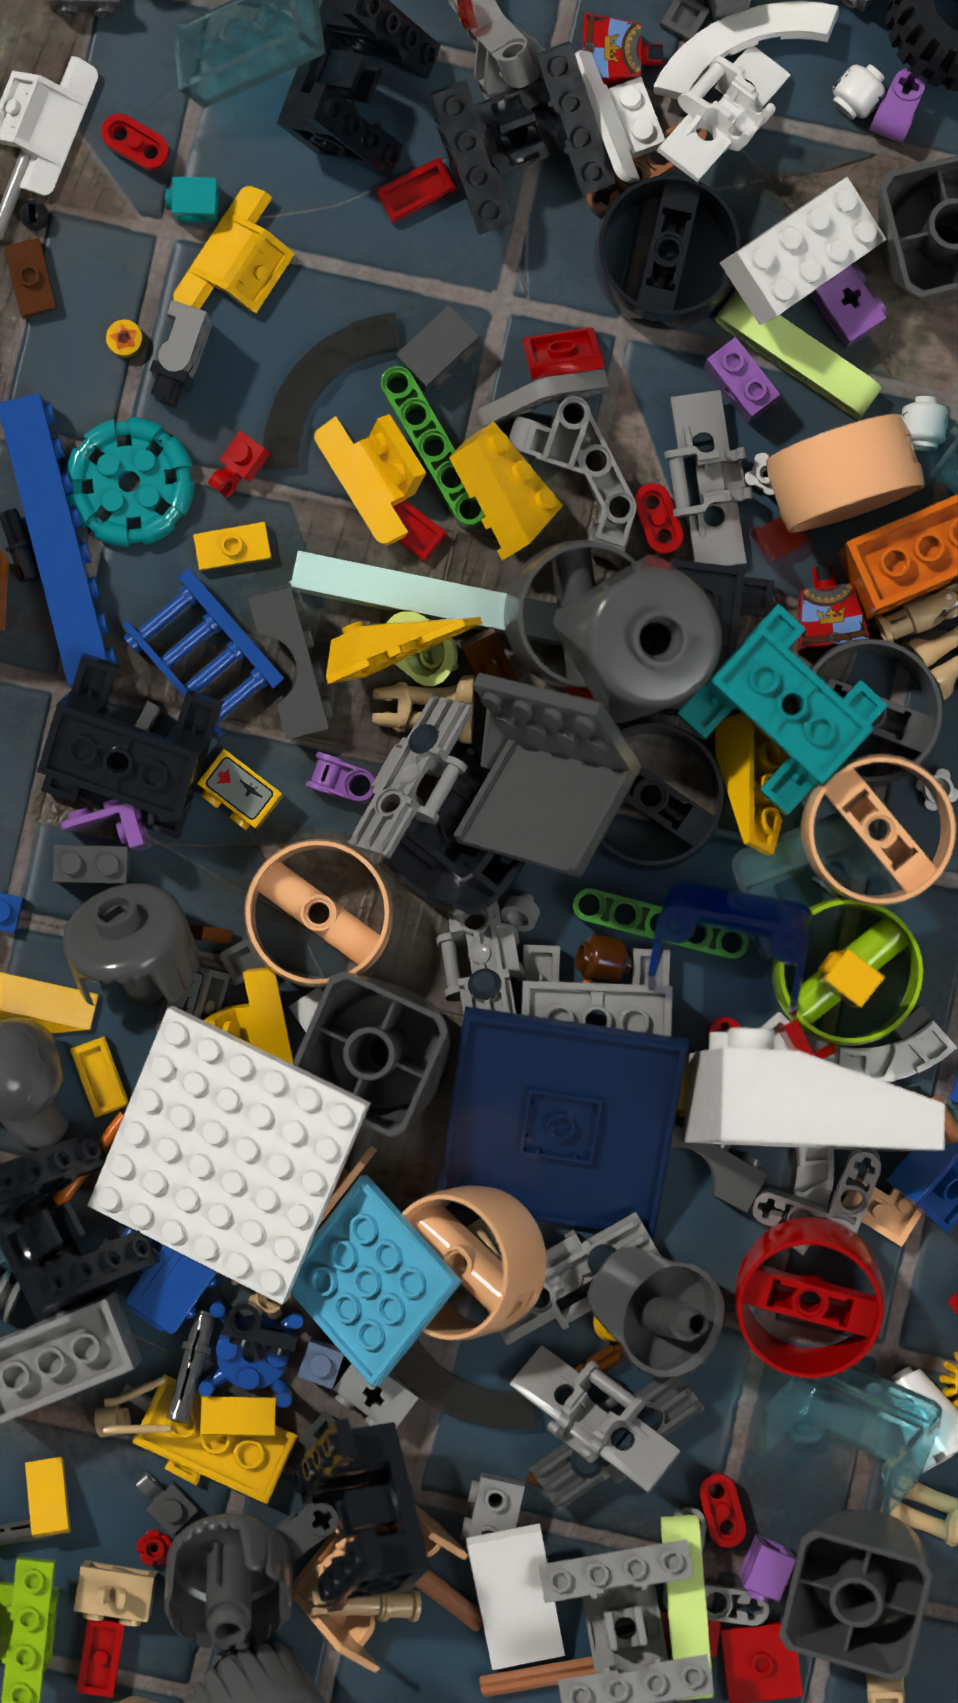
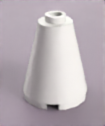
[888,1366,958,1475]

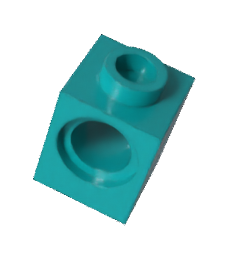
[165,177,219,223]

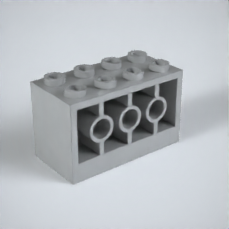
[0,1291,143,1423]

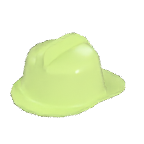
[387,611,459,686]

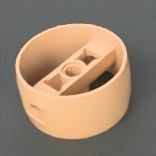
[766,414,925,533]
[801,754,956,906]
[244,839,393,987]
[402,1186,547,1340]

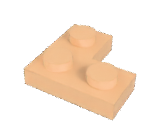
[841,1176,922,1247]

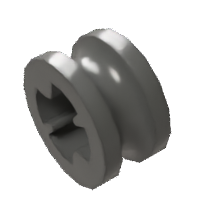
[811,865,848,899]

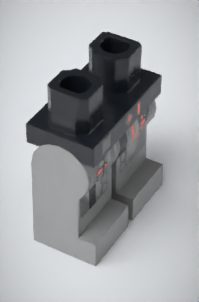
[150,300,213,408]

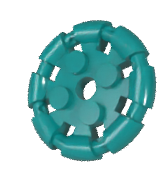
[65,417,195,547]

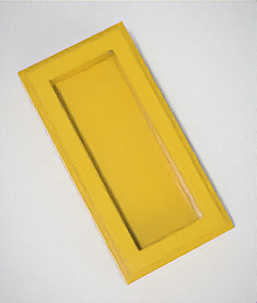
[70,1036,130,1118]
[200,1396,276,1436]
[25,1457,71,1538]

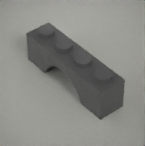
[248,583,334,740]
[670,1118,768,1213]

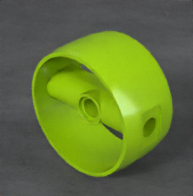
[772,897,923,1046]

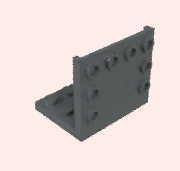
[453,673,642,878]

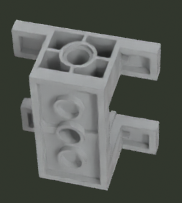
[521,945,673,1036]
[538,1539,714,1703]

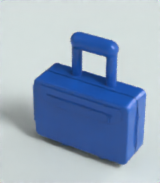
[121,1227,218,1334]

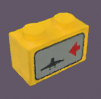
[197,749,284,830]
[817,949,884,1008]

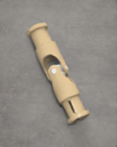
[875,582,958,643]

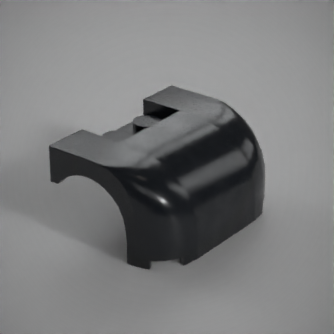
[377,747,526,916]

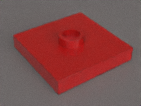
[522,327,604,380]
[720,1621,803,1703]

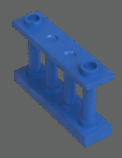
[122,568,286,739]

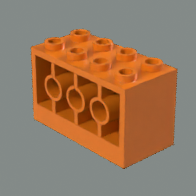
[837,494,958,621]

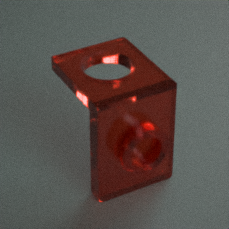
[750,516,811,566]

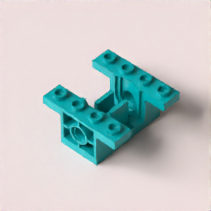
[676,604,888,816]

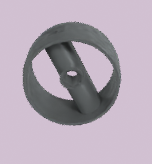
[504,540,656,690]
[791,639,943,788]

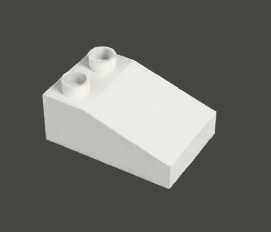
[683,1028,945,1152]

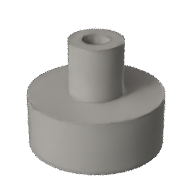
[501,893,540,932]

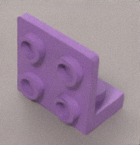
[60,799,152,852]

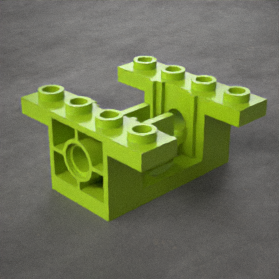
[0,1557,60,1703]

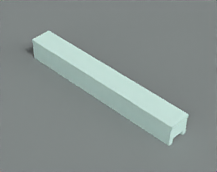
[289,551,563,647]

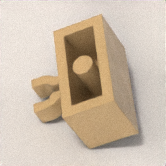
[74,1560,158,1626]

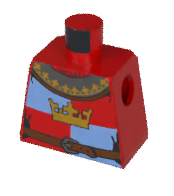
[582,13,663,88]
[796,565,870,653]

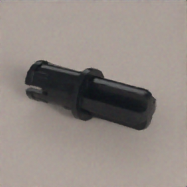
[0,508,40,582]

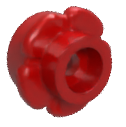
[136,1529,172,1566]

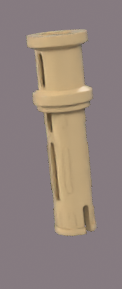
[307,1588,422,1622]

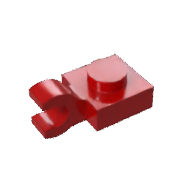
[208,430,271,498]

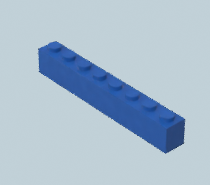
[0,393,118,689]

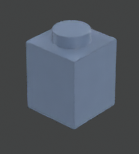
[297,1337,344,1389]

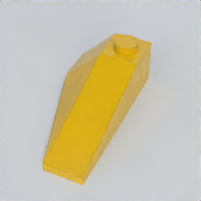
[326,617,483,684]
[715,712,789,856]
[0,971,99,1034]

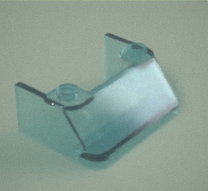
[731,812,906,960]
[759,1365,942,1515]

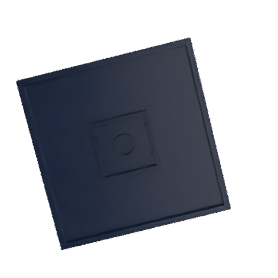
[438,1006,689,1238]

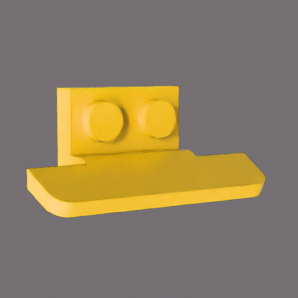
[173,186,295,314]
[314,414,426,546]
[203,968,294,1064]

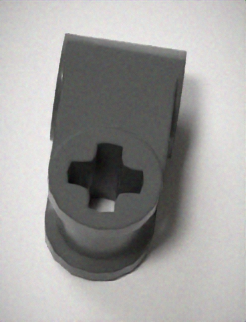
[273,1497,340,1562]

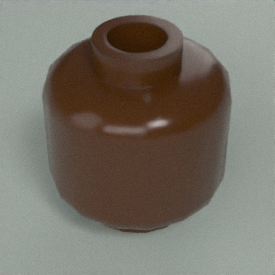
[575,934,632,984]

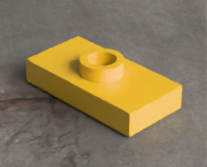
[193,522,272,572]

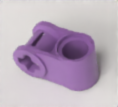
[869,68,925,144]
[305,752,375,804]

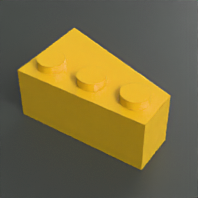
[449,421,563,561]

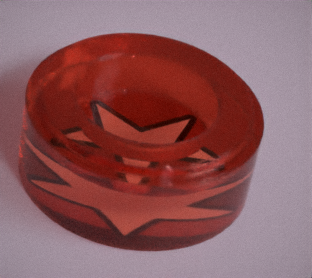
[457,0,478,30]

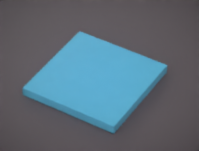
[290,1175,462,1388]

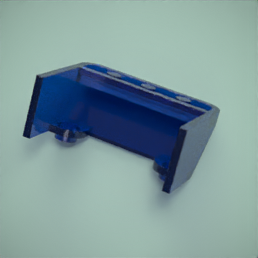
[647,882,814,1016]

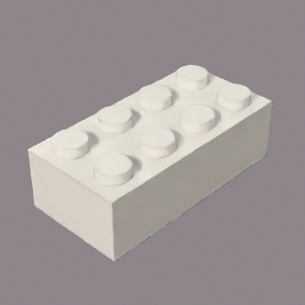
[720,177,887,325]

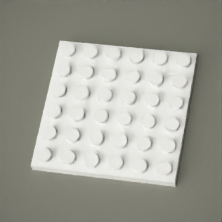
[87,1006,370,1304]

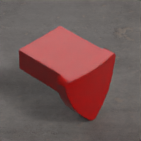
[777,1020,837,1059]

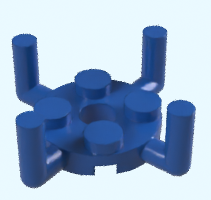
[198,1300,305,1408]

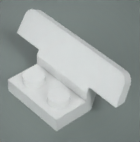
[575,50,665,184]
[0,56,98,196]

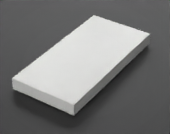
[466,1523,565,1670]

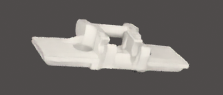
[657,46,790,182]

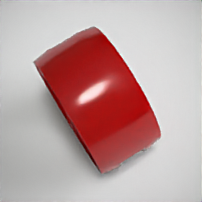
[735,1217,886,1378]

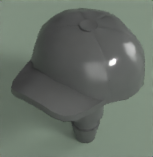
[0,1017,69,1151]
[588,1247,726,1377]

